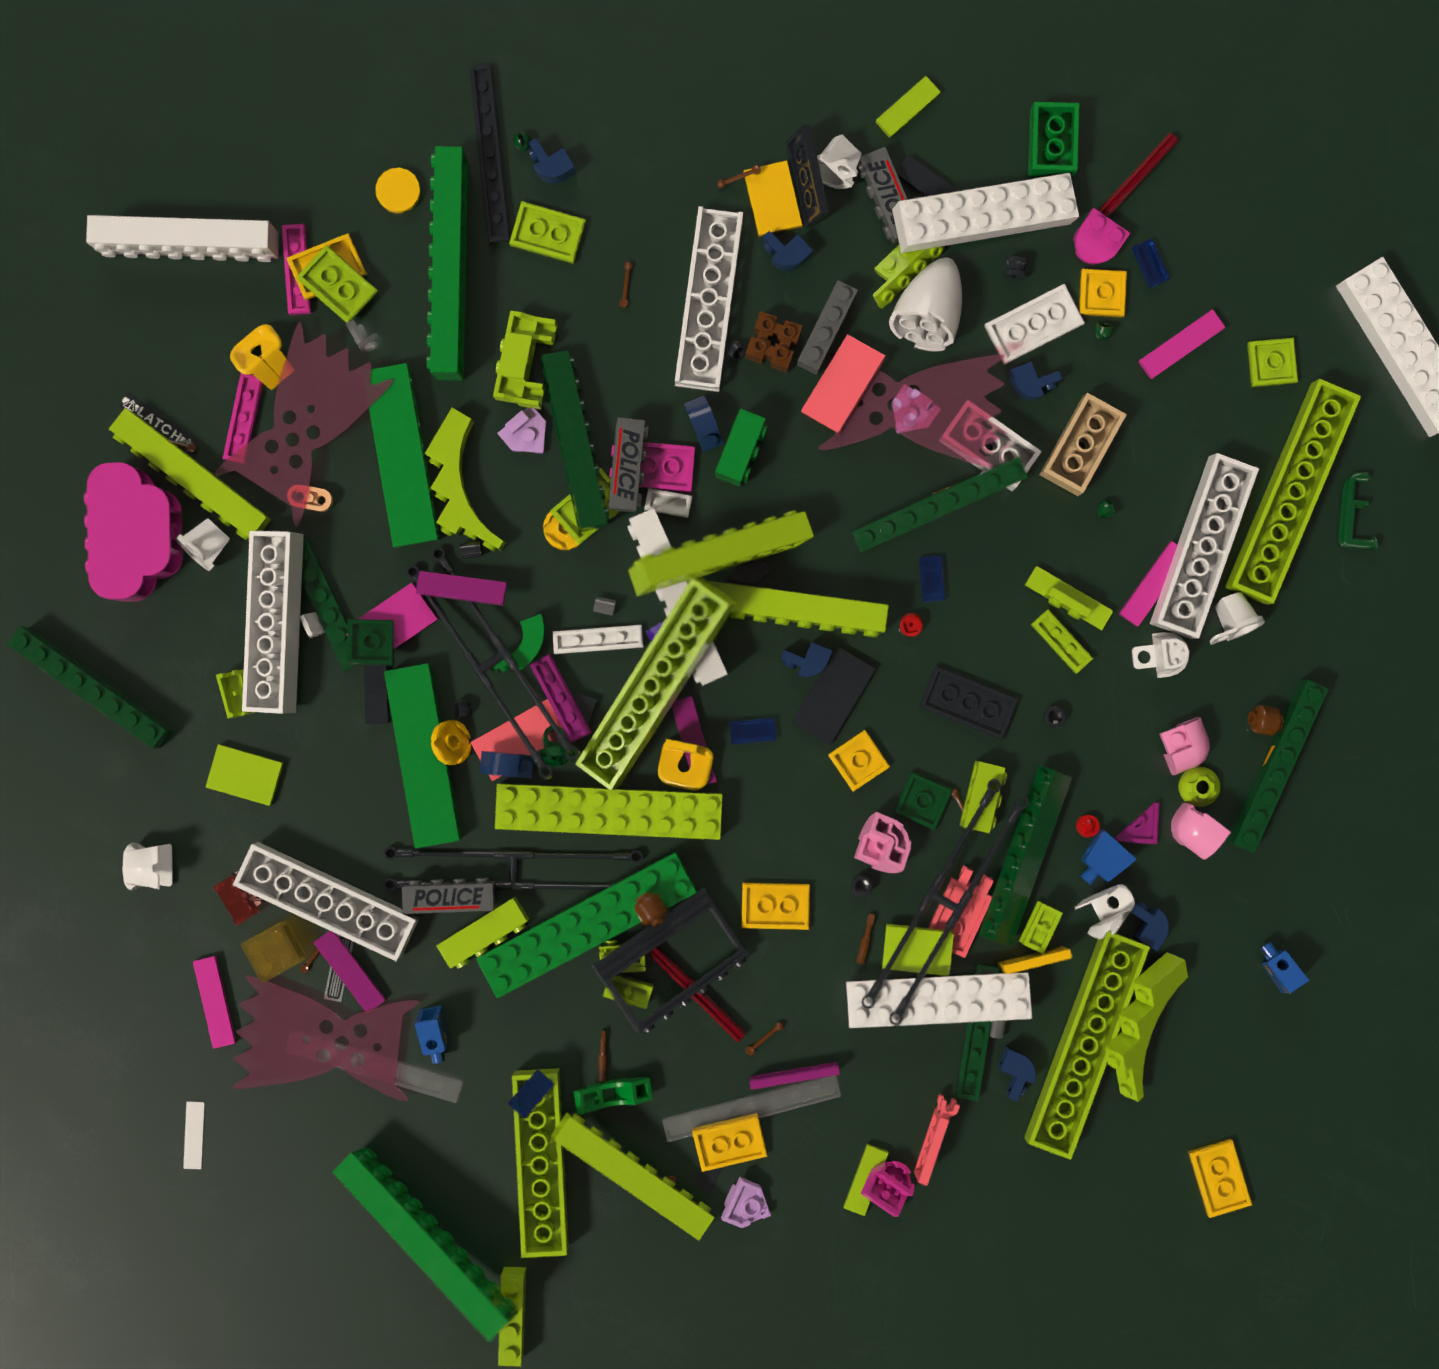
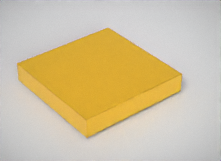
[1079,269,1127,317]
[828,730,890,792]

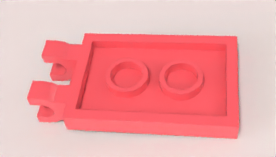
[928,865,993,958]
[914,1094,960,1185]

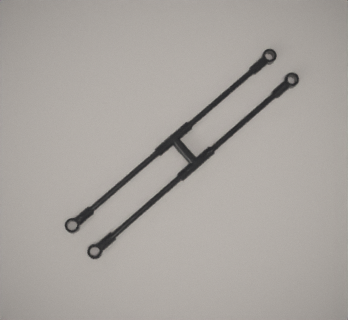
[406,548,580,779]
[862,779,1029,1025]
[383,846,643,891]

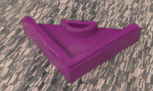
[1114,802,1159,844]

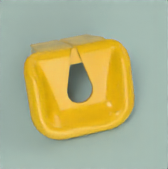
[230,324,295,390]
[658,739,713,791]

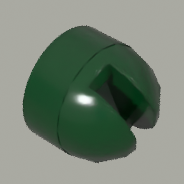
[513,132,531,151]
[1094,322,1114,340]
[1097,500,1117,518]

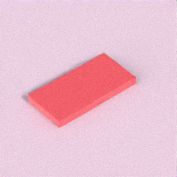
[801,334,886,434]
[470,699,569,781]

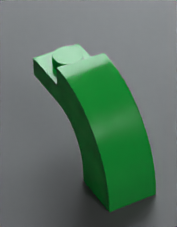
[490,614,546,674]
[574,1077,653,1114]

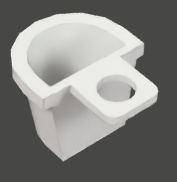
[817,135,862,189]
[176,519,230,571]
[1209,592,1265,645]
[1132,632,1189,678]

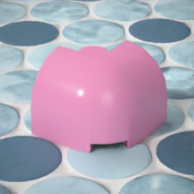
[1160,717,1210,775]
[1171,803,1231,859]
[854,812,911,873]

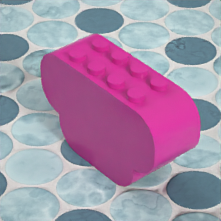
[84,463,183,602]

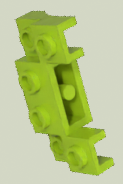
[493,311,558,409]

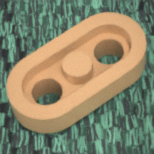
[287,485,333,512]

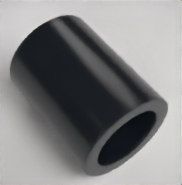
[460,541,483,559]

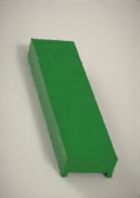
[363,363,440,548]
[384,664,462,848]

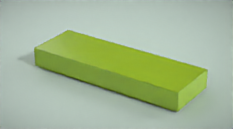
[876,76,941,138]
[1031,609,1093,674]
[843,1144,888,1216]

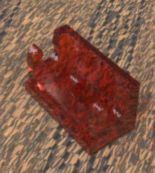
[213,875,259,926]

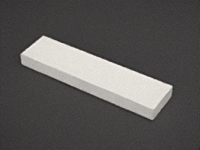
[553,625,643,654]

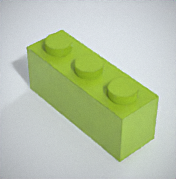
[959,761,1007,833]

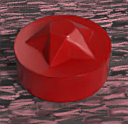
[900,613,923,637]
[1076,815,1100,837]

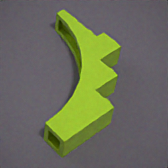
[425,408,506,551]
[1105,952,1188,1102]

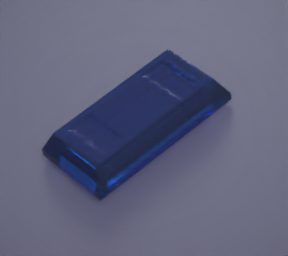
[1131,238,1170,288]
[919,556,945,602]
[729,718,776,744]
[507,1069,554,1118]

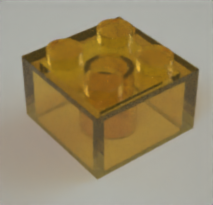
[240,920,307,983]

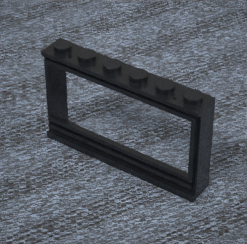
[591,887,750,1034]

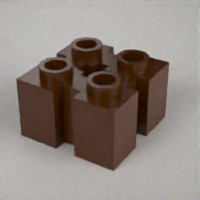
[745,311,803,373]

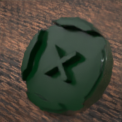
[534,726,576,767]

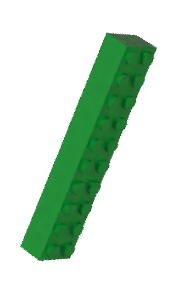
[427,146,468,381]
[476,851,697,998]
[332,1147,518,1342]

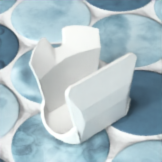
[123,843,173,890]
[1075,884,1135,939]

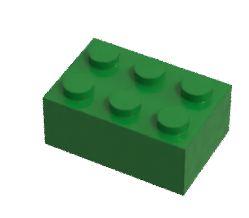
[1028,102,1079,178]
[715,408,768,487]

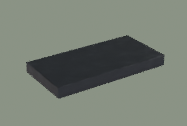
[786,124,829,227]
[791,646,875,745]
[919,666,1019,740]

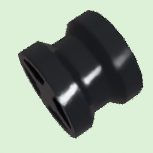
[1004,256,1028,280]

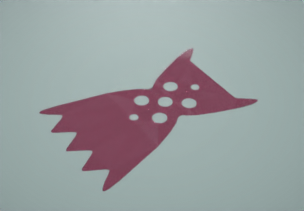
[215,322,393,527]
[818,352,1004,468]
[232,976,419,1101]

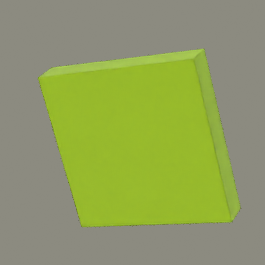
[1247,338,1298,387]

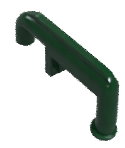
[1338,472,1379,550]

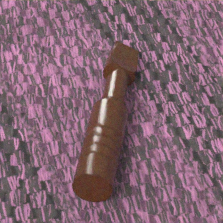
[856,913,876,964]
[597,1030,607,1082]

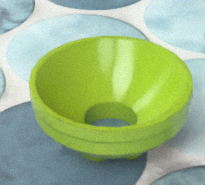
[1178,766,1220,807]

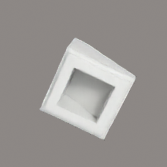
[300,612,325,639]

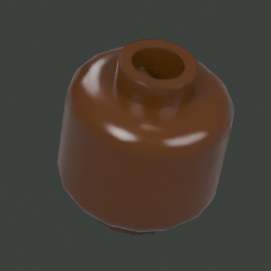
[1247,705,1284,736]
[634,891,668,927]

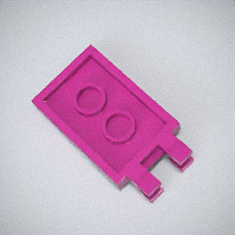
[609,442,695,492]
[346,583,437,650]

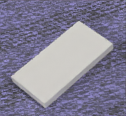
[984,284,1085,365]

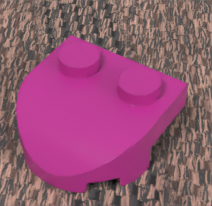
[1073,208,1130,265]
[861,1161,914,1217]

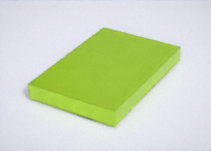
[509,201,586,264]
[296,245,378,324]
[550,468,620,545]
[206,744,284,806]
[882,924,954,976]

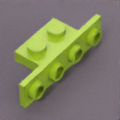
[873,244,945,309]
[1025,566,1113,630]

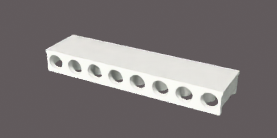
[675,206,743,392]

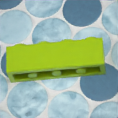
[436,896,529,969]
[498,1267,526,1366]

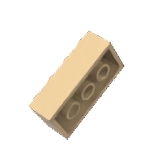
[1039,393,1127,496]

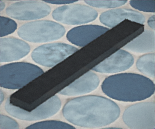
[469,64,511,244]

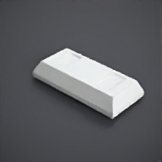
[644,488,692,518]

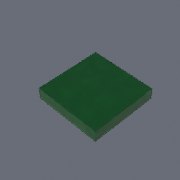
[347,619,394,666]
[894,772,953,830]

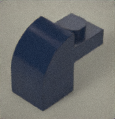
[528,138,576,183]
[762,231,813,271]
[1007,362,1062,400]
[684,396,724,452]
[780,642,832,677]
[479,751,533,778]
[1131,901,1169,951]
[998,1046,1036,1101]

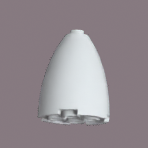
[889,257,962,351]

